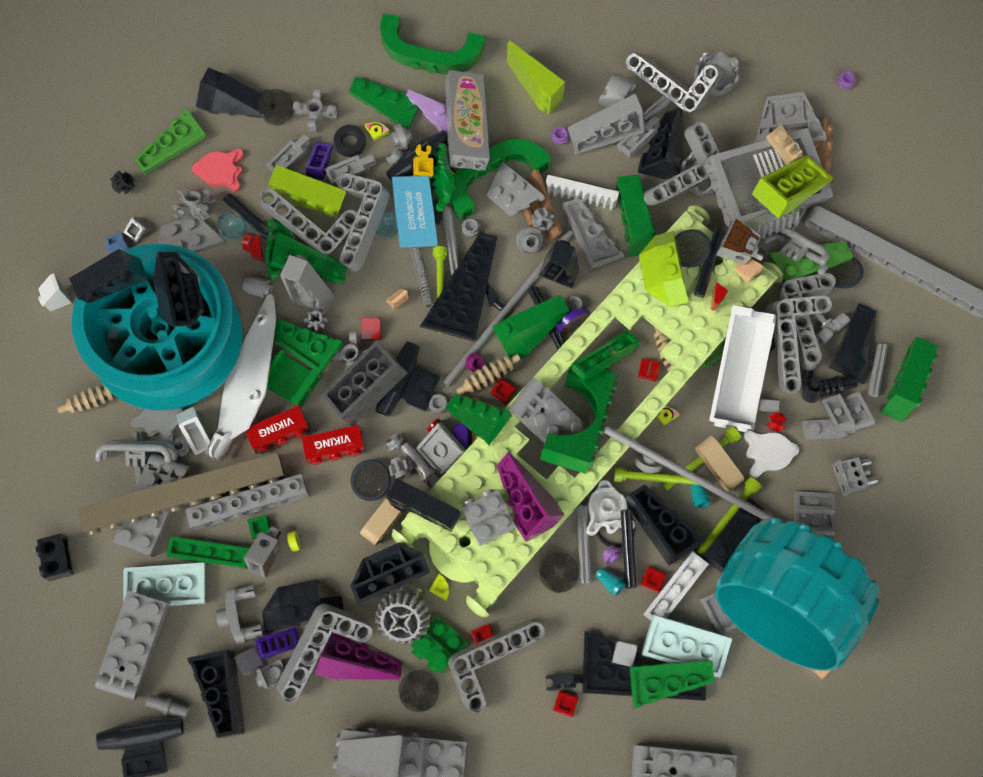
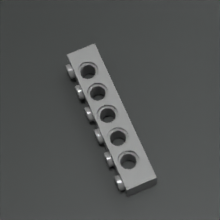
[185,474,309,532]

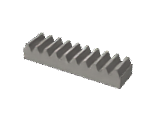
[743,207,800,238]

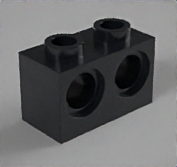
[36,533,74,581]

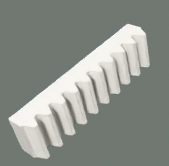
[545,175,619,210]
[643,551,708,621]

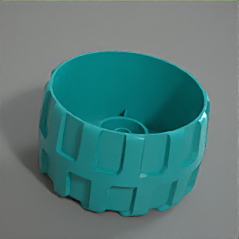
[715,518,880,671]

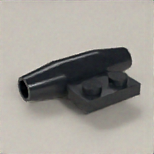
[386,130,456,193]
[375,341,441,417]
[96,718,184,777]

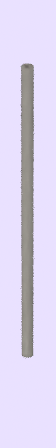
[443,229,574,387]
[603,426,776,520]

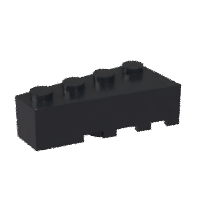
[625,484,707,566]
[187,650,245,738]

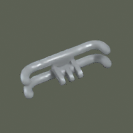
[763,226,829,275]
[95,440,178,467]

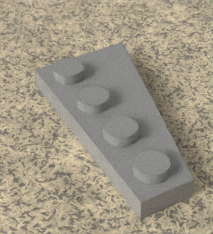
[562,198,625,270]

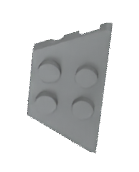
[487,162,545,216]
[157,216,225,253]

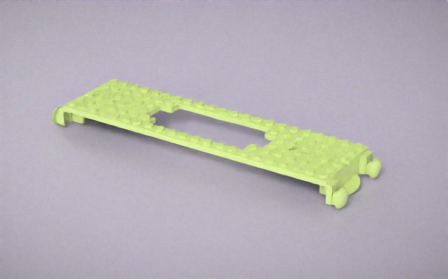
[392,205,783,618]

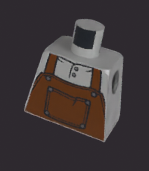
[716,218,766,264]
[244,527,281,578]

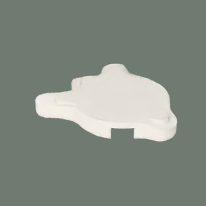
[743,430,799,479]
[586,480,635,536]

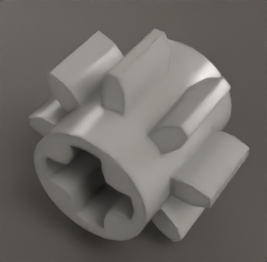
[531,207,555,231]
[304,308,329,333]
[388,456,413,480]

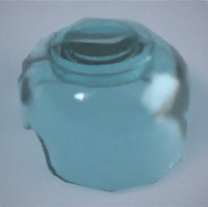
[376,211,398,239]
[217,212,247,241]

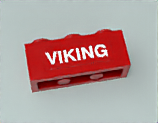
[245,406,310,454]
[301,425,365,465]

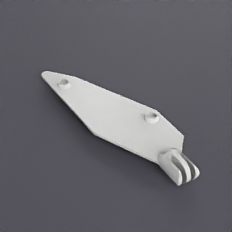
[205,294,276,461]

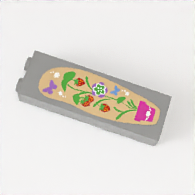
[445,70,490,170]

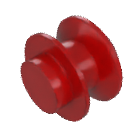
[766,412,787,432]

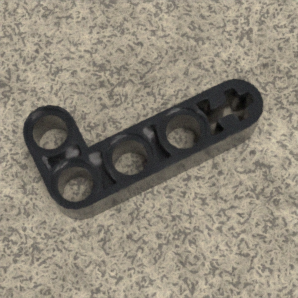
[385,479,462,532]

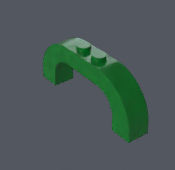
[380,13,485,75]
[451,139,552,222]

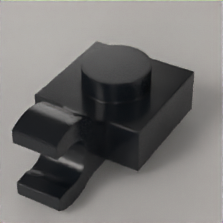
[546,674,583,691]

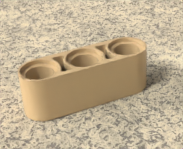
[695,436,744,492]
[360,499,403,546]

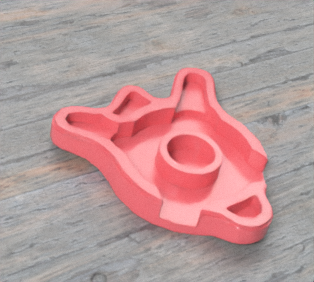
[192,148,244,192]

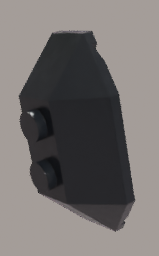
[153,251,204,326]
[350,542,432,605]
[262,579,344,632]

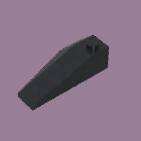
[196,67,276,118]
[638,107,683,179]
[828,303,876,384]
[701,497,764,573]

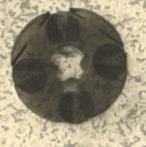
[258,89,294,125]
[539,553,579,594]
[398,670,440,712]

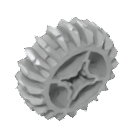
[375,590,430,646]

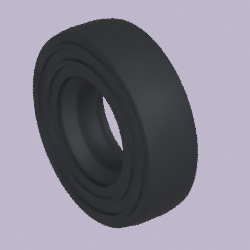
[333,125,366,157]

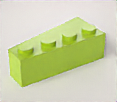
[266,165,346,217]

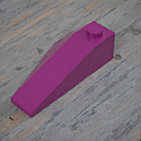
[497,452,565,542]
[315,632,402,680]

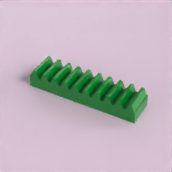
[571,330,640,383]
[166,536,249,570]

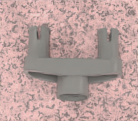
[216,585,263,644]

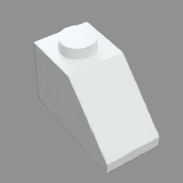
[38,273,72,311]
[176,407,211,455]

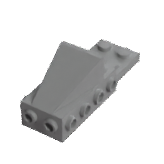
[333,726,467,777]

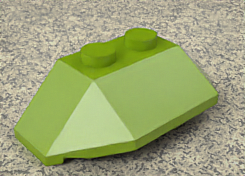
[639,231,689,307]

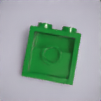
[410,615,468,674]

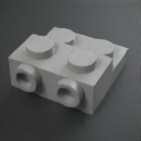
[461,489,516,547]

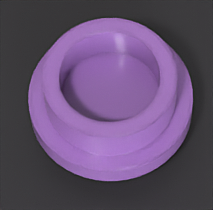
[837,71,855,89]
[551,127,569,145]
[602,545,621,564]

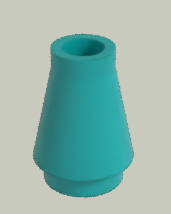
[690,484,711,509]
[595,567,626,596]

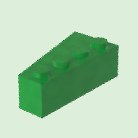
[616,174,656,257]
[880,336,938,422]

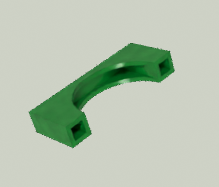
[540,361,618,474]

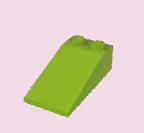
[507,40,565,115]
[752,155,833,219]

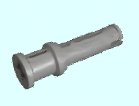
[400,442,440,489]

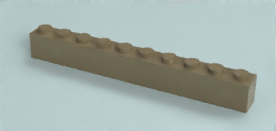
[77,453,284,536]

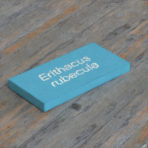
[392,176,438,247]

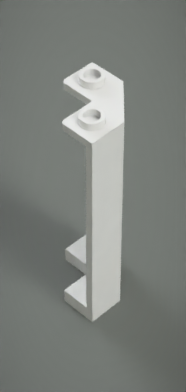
[709,306,777,433]

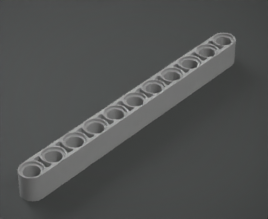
[804,206,983,318]

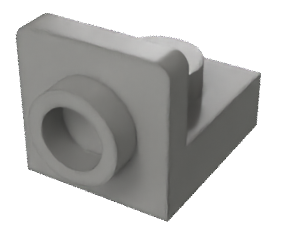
[255,659,285,690]

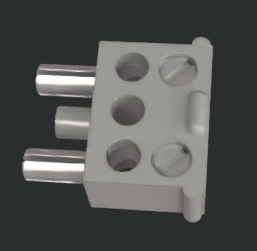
[832,457,878,497]

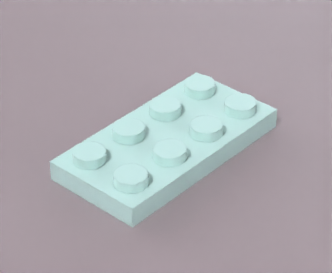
[123,563,206,606]
[641,614,732,678]

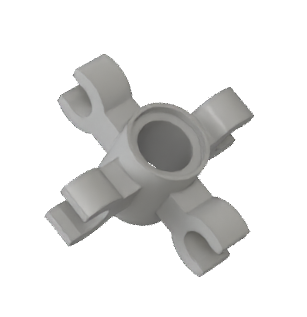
[293,88,338,132]
[172,187,215,220]
[332,332,366,372]

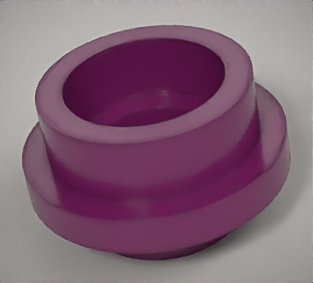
[465,353,484,372]

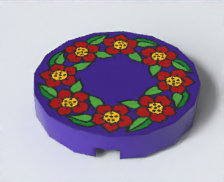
[556,306,591,335]

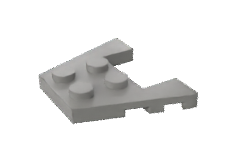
[754,92,826,148]

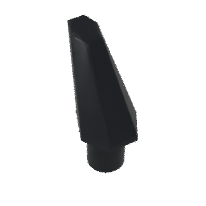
[486,285,505,311]

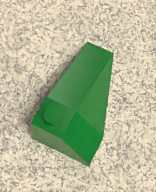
[492,294,570,359]

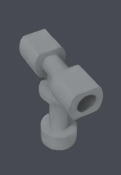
[812,304,851,346]

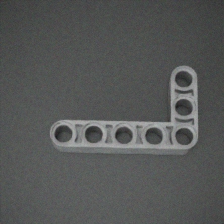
[626,53,723,112]
[644,122,724,206]
[337,173,390,271]
[260,188,357,257]
[779,273,836,370]
[772,296,832,393]
[277,604,372,703]
[448,620,545,713]

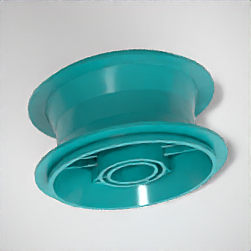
[71,244,243,411]

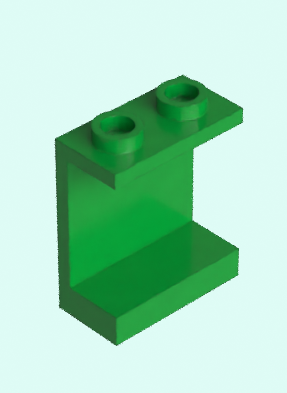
[267,349,322,409]

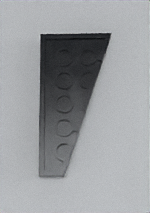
[419,232,498,342]
[582,631,706,701]

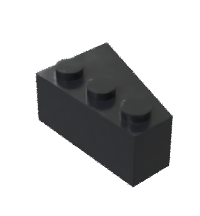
[538,240,579,289]
[69,249,149,303]

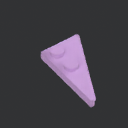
[406,89,448,134]

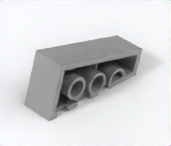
[567,94,644,155]
[280,255,335,315]

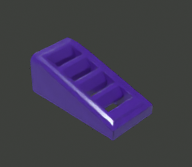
[305,142,333,180]
[452,424,469,450]
[255,627,300,660]

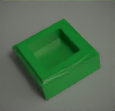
[248,514,271,540]

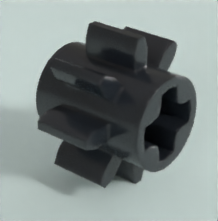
[110,171,135,194]

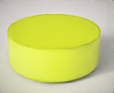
[287,531,301,552]

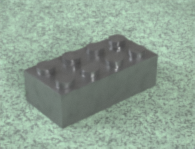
[322,340,408,426]

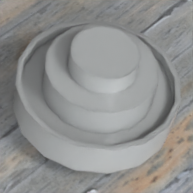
[391,123,412,151]
[515,226,543,254]
[635,452,664,473]

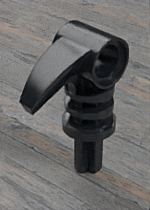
[802,370,858,403]

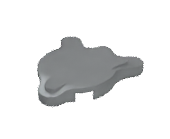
[131,408,183,443]

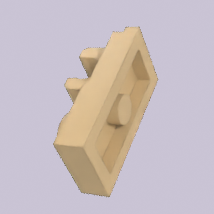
[765,125,803,165]

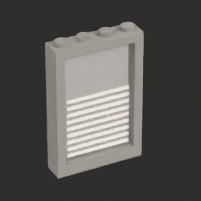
[704,128,833,228]

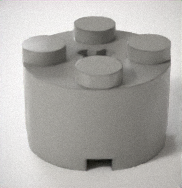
[598,72,637,108]

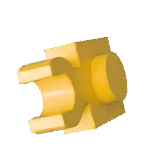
[413,144,433,178]

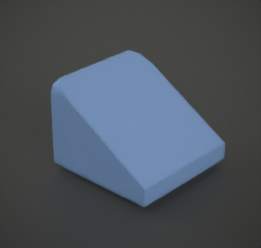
[105,232,129,254]

